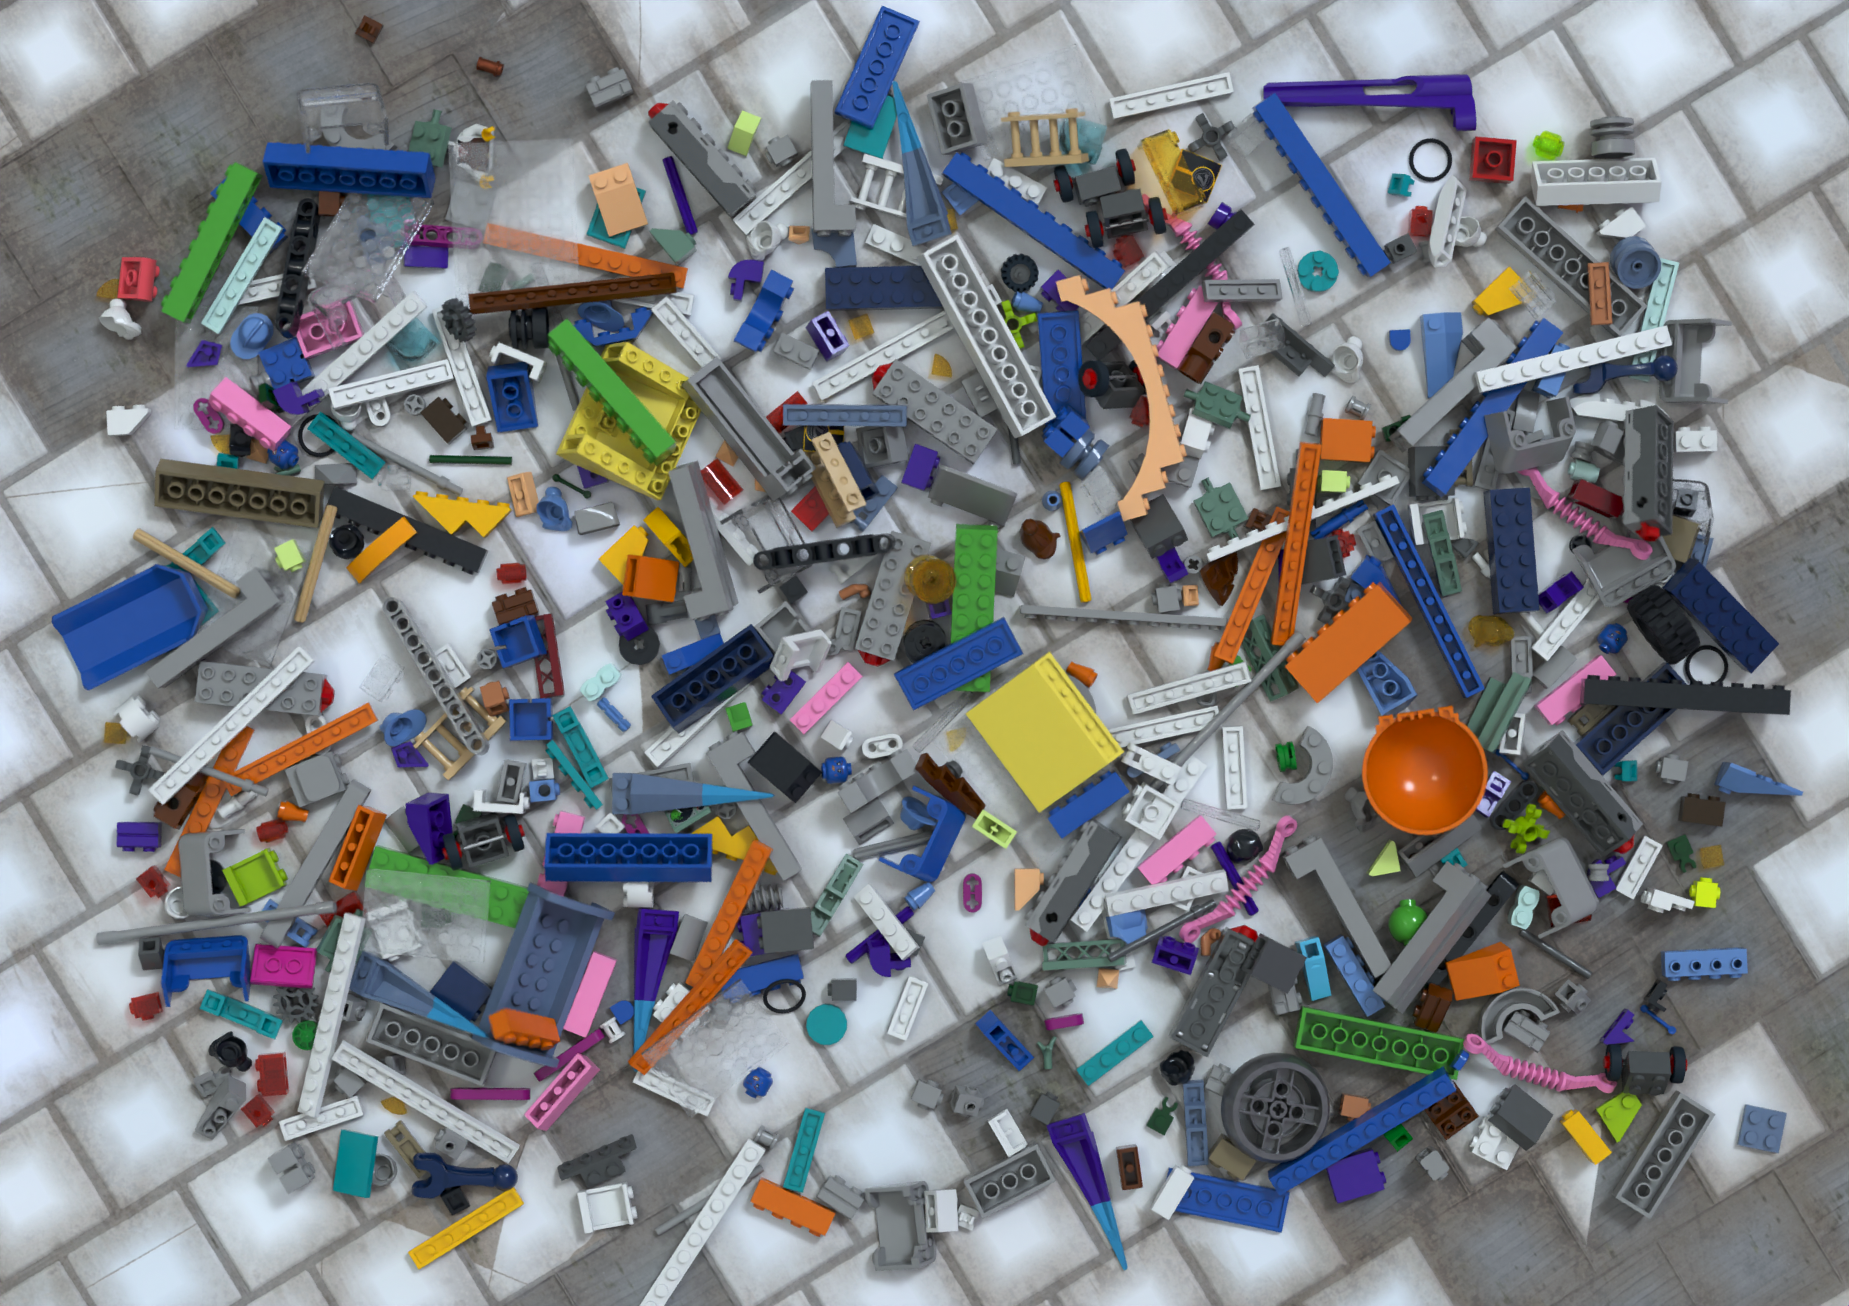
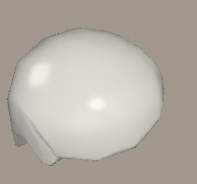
[164,886,190,919]

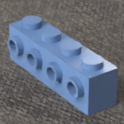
[1323,934,1385,1017]
[1661,947,1748,981]

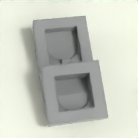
[1512,390,1540,433]

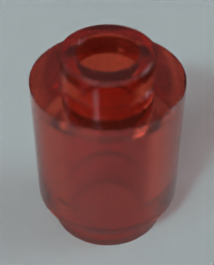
[497,562,527,584]
[256,818,289,843]

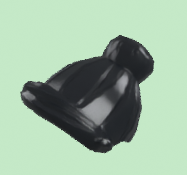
[208,1031,252,1072]

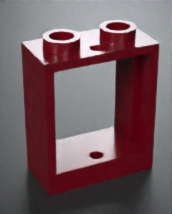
[1566,479,1624,519]

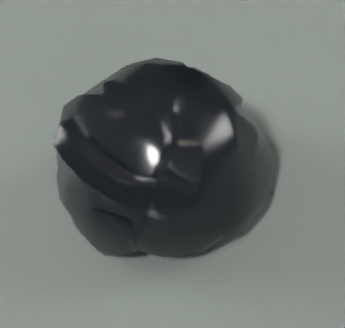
[329,524,364,559]
[1226,829,1263,864]
[1160,1050,1195,1086]

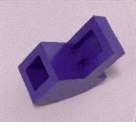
[728,260,764,302]
[273,381,325,415]
[1155,547,1188,583]
[1538,571,1584,614]
[1587,855,1626,898]
[866,939,911,977]

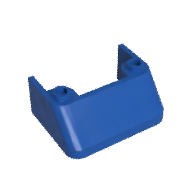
[878,785,966,882]
[161,935,251,1007]

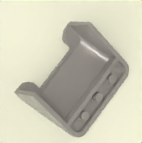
[928,464,1017,529]
[1572,532,1676,607]

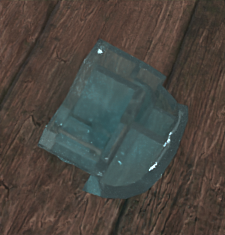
[1059,117,1107,165]
[386,317,441,362]

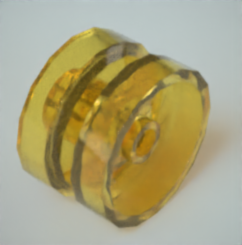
[905,555,956,604]

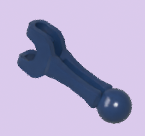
[1573,355,1678,394]
[411,1153,518,1198]

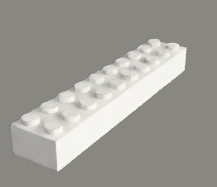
[917,234,1056,438]

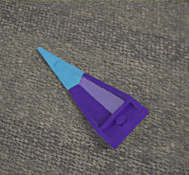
[633,908,679,1072]
[1046,1113,1128,1270]

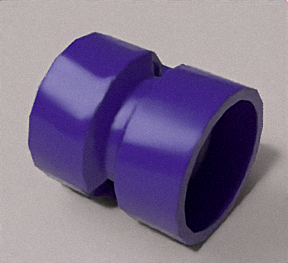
[1208,202,1237,230]

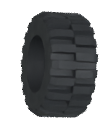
[1627,585,1700,664]

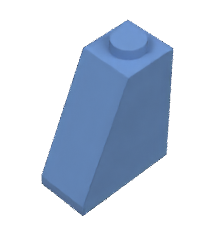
[1532,343,1570,399]

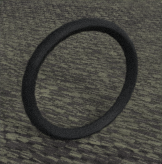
[1409,138,1452,182]
[298,414,339,457]
[1685,645,1728,686]
[763,979,806,1013]

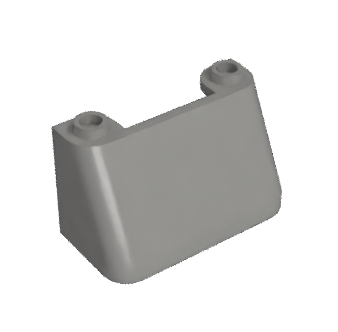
[865,1181,936,1271]

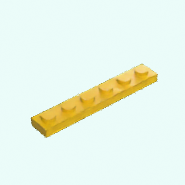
[408,1187,524,1269]

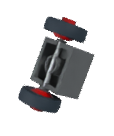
[1053,148,1136,207]
[1084,189,1168,248]
[1078,360,1147,409]
[442,812,525,871]
[1603,1044,1687,1096]

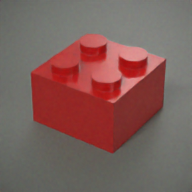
[1469,137,1517,184]

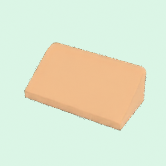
[507,472,539,517]

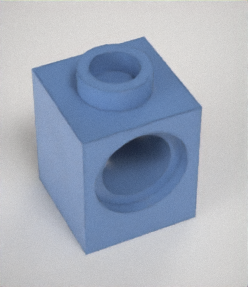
[529,779,560,802]

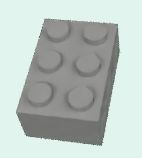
[927,83,988,155]

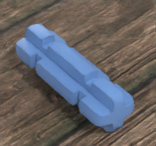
[597,697,631,732]

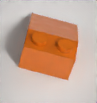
[1445,942,1520,1001]

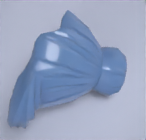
[536,487,573,531]

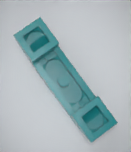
[166,527,226,574]
[552,706,609,788]
[199,989,283,1040]

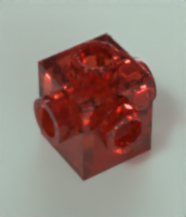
[1331,528,1356,558]

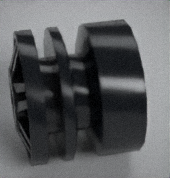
[509,307,549,349]
[904,619,948,663]

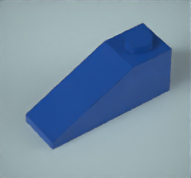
[1350,555,1403,607]
[661,633,724,675]
[975,1010,1034,1071]

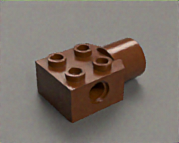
[1177,312,1235,385]
[153,772,209,830]

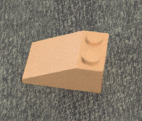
[589,163,648,237]

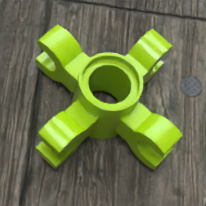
[1001,300,1038,349]
[1502,804,1550,854]

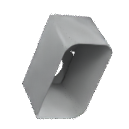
[574,502,620,535]

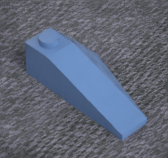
[1420,312,1463,398]
[1357,650,1418,716]
[1714,762,1803,796]

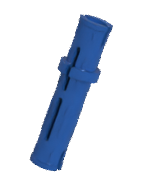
[1310,500,1368,539]

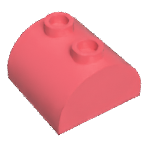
[117,257,160,302]

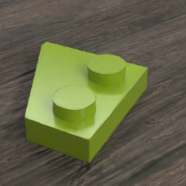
[1595,1091,1642,1143]

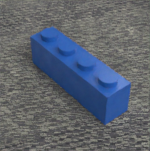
[210,177,288,254]
[1047,771,1129,839]
[721,953,804,1001]

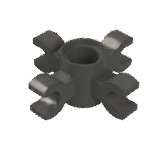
[1188,113,1235,161]
[1309,577,1351,624]
[115,745,166,795]

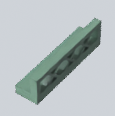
[1242,614,1299,702]
[1478,672,1532,754]
[1466,677,1507,739]
[1042,939,1127,970]

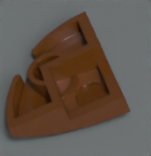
[1200,551,1238,606]

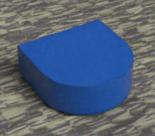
[1389,329,1411,351]
[610,1000,634,1025]
[1450,1049,1469,1071]

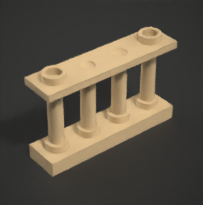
[1001,108,1089,167]
[805,432,866,528]
[413,687,507,780]

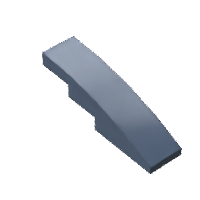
[1183,1079,1209,1166]

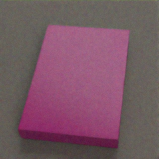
[250,944,317,989]

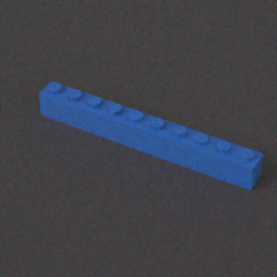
[1252,93,1391,277]
[942,152,1125,290]
[1422,318,1563,497]
[1373,504,1485,698]
[1267,1067,1456,1195]

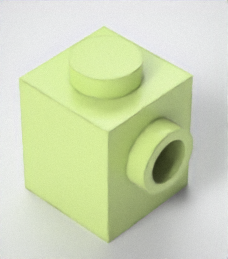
[274,539,306,572]

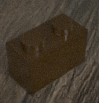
[420,396,468,445]
[1678,793,1726,827]

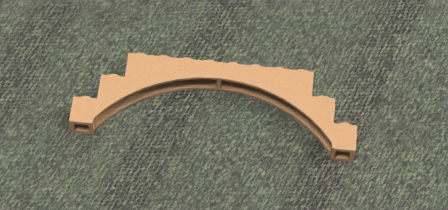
[1056,275,1187,521]

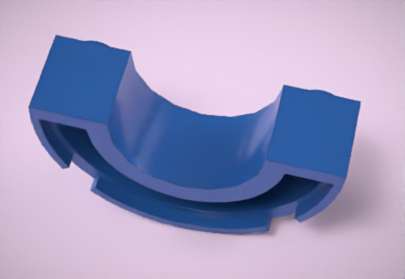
[734,269,794,353]

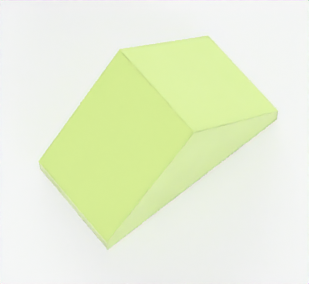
[727,110,762,157]
[972,809,1017,849]
[1367,839,1400,876]

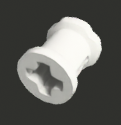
[599,1016,625,1044]

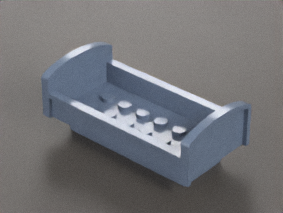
[472,883,615,1068]

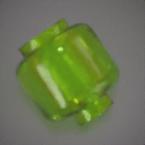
[1532,131,1565,160]

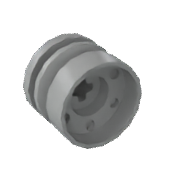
[1590,116,1635,158]

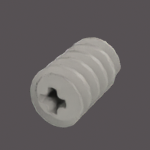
[743,883,784,913]

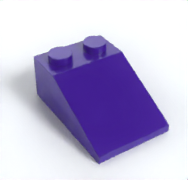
[405,793,453,865]

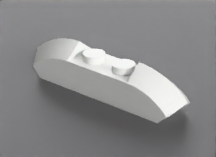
[1428,175,1467,267]
[1570,393,1669,423]

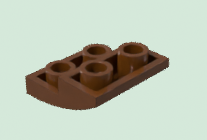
[1424,1081,1479,1140]

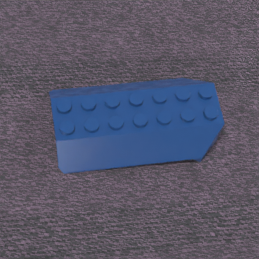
[51,564,208,691]

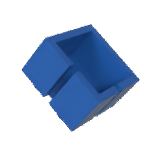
[258,337,315,389]
[1042,405,1090,458]
[489,615,547,668]
[509,698,553,741]

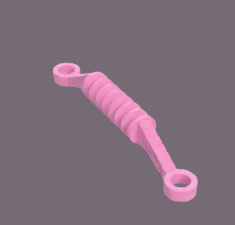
[1142,194,1242,330]
[1518,467,1653,560]
[1179,816,1297,943]
[1463,1034,1617,1093]

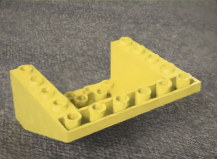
[556,342,701,500]
[965,652,1124,813]

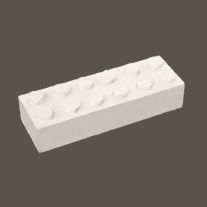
[1530,158,1662,206]

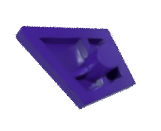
[186,340,223,367]
[391,741,429,767]

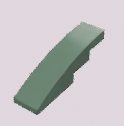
[1422,510,1462,597]
[811,854,864,937]

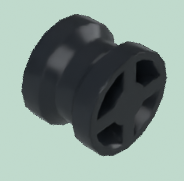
[1569,535,1592,555]

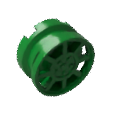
[1275,741,1297,772]
[292,1020,318,1050]

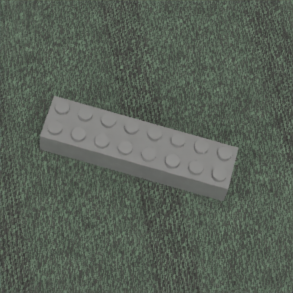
[1495,196,1647,338]

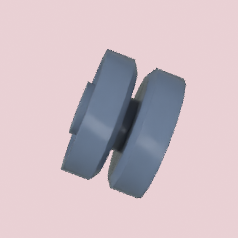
[1610,236,1661,289]
[1060,429,1110,480]

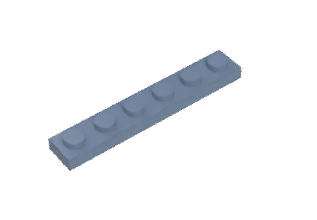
[783,404,907,427]

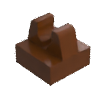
[355,15,383,44]
[470,425,494,450]
[1245,508,1272,532]

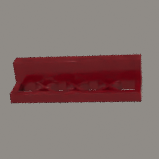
[534,613,565,698]

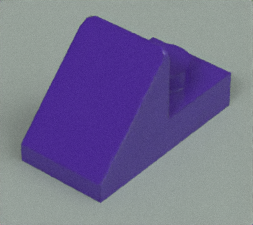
[1600,1008,1634,1045]

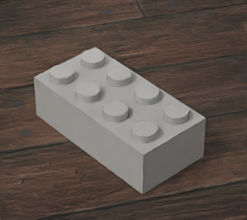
[963,1142,1056,1218]

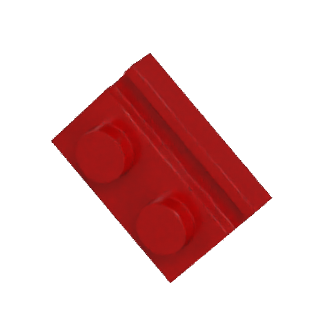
[791,486,829,532]

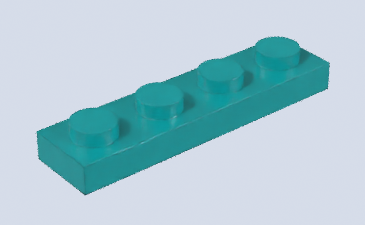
[307,411,386,480]
[545,740,603,810]
[1076,1020,1154,1086]
[783,1107,825,1193]

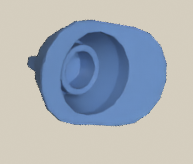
[578,300,624,332]
[230,313,274,359]
[379,709,426,746]
[900,797,937,830]

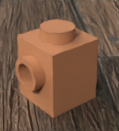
[480,681,510,716]
[1339,1093,1371,1121]

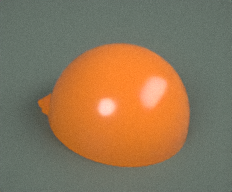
[1362,706,1488,835]

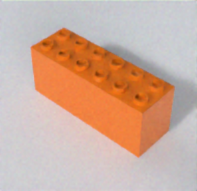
[1284,582,1413,703]

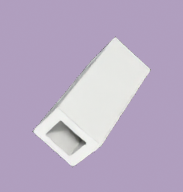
[1150,1165,1194,1220]

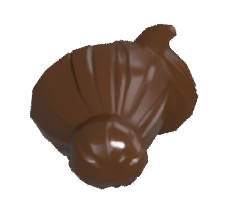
[1020,519,1061,559]

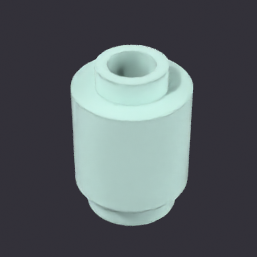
[1568,459,1600,484]

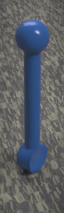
[1495,749,1529,780]
[1640,1005,1676,1034]

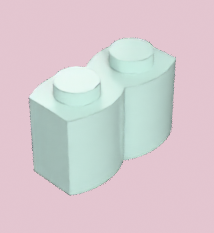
[580,664,622,701]
[1508,885,1540,930]

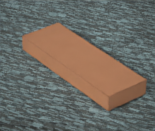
[1587,262,1612,326]

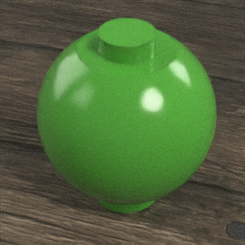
[1388,899,1428,946]

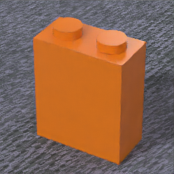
[1320,418,1376,463]
[622,554,679,602]

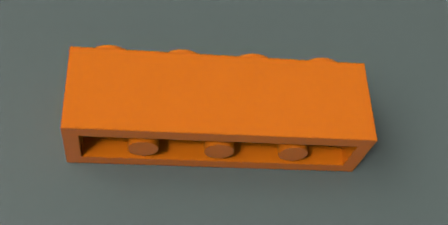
[328,805,387,891]
[489,1008,560,1051]
[750,1177,836,1237]

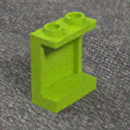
[222,848,288,907]

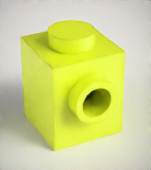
[1689,877,1720,908]

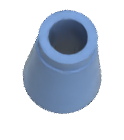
[1011,291,1043,313]
[1042,491,1062,511]
[904,882,935,910]

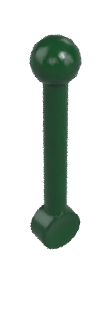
[552,474,591,499]

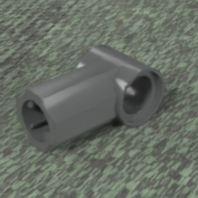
[645,600,688,625]

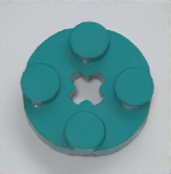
[1297,251,1339,292]

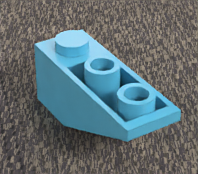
[1295,936,1331,1001]

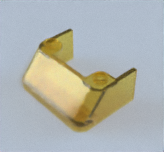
[1137,129,1206,219]

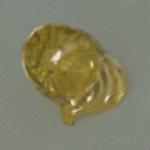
[1468,615,1515,648]

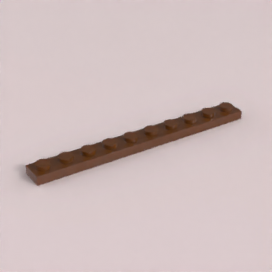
[468,273,677,315]

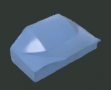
[1106,909,1148,944]

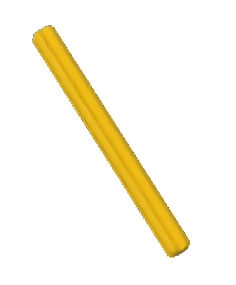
[1059,481,1091,603]

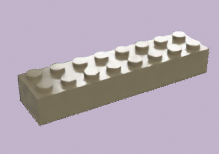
[154,459,325,528]

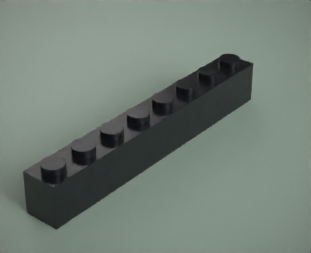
[326,486,489,575]

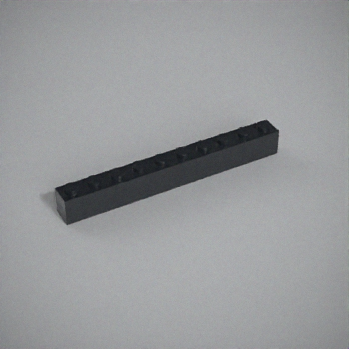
[1086,209,1255,361]
[1580,675,1791,715]

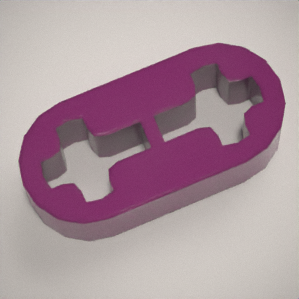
[193,398,224,434]
[622,814,650,834]
[963,873,982,913]
[1044,1013,1084,1030]

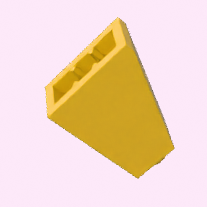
[1471,266,1538,317]
[643,507,694,567]
[599,525,649,586]
[1559,1109,1612,1165]

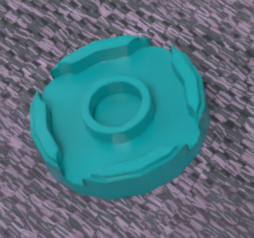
[806,1004,847,1045]

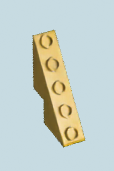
[413,491,513,538]
[691,816,778,876]

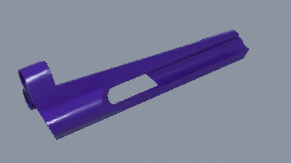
[1263,74,1477,131]

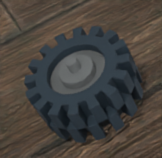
[1001,253,1039,292]

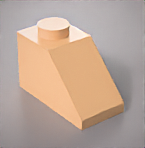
[1014,868,1044,910]

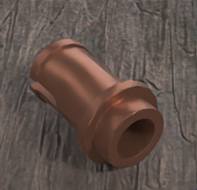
[476,57,504,77]

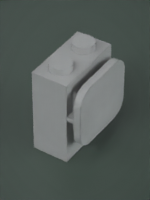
[285,751,349,808]

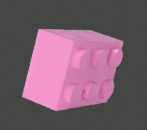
[296,298,364,360]

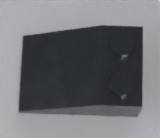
[747,731,823,803]

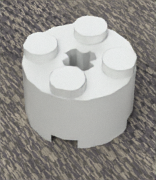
[113,695,160,743]
[623,882,655,908]

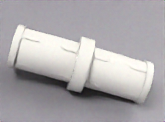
[218,791,259,820]

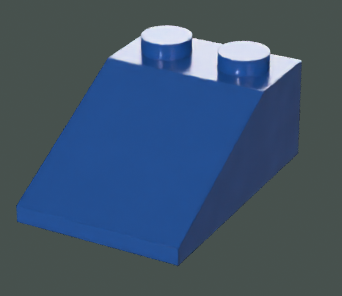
[486,362,538,432]
[1079,511,1128,555]

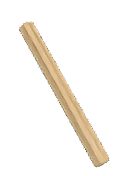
[294,505,337,623]
[133,528,241,599]

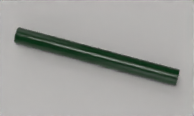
[429,455,512,465]

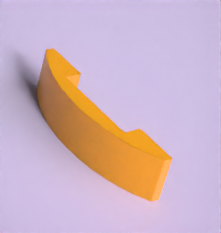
[346,517,417,583]

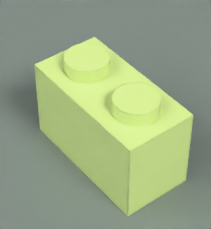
[1317,470,1350,494]

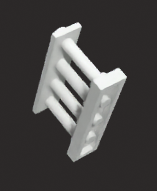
[850,154,943,220]

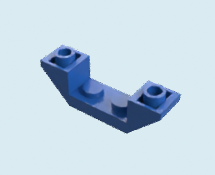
[573,307,653,347]

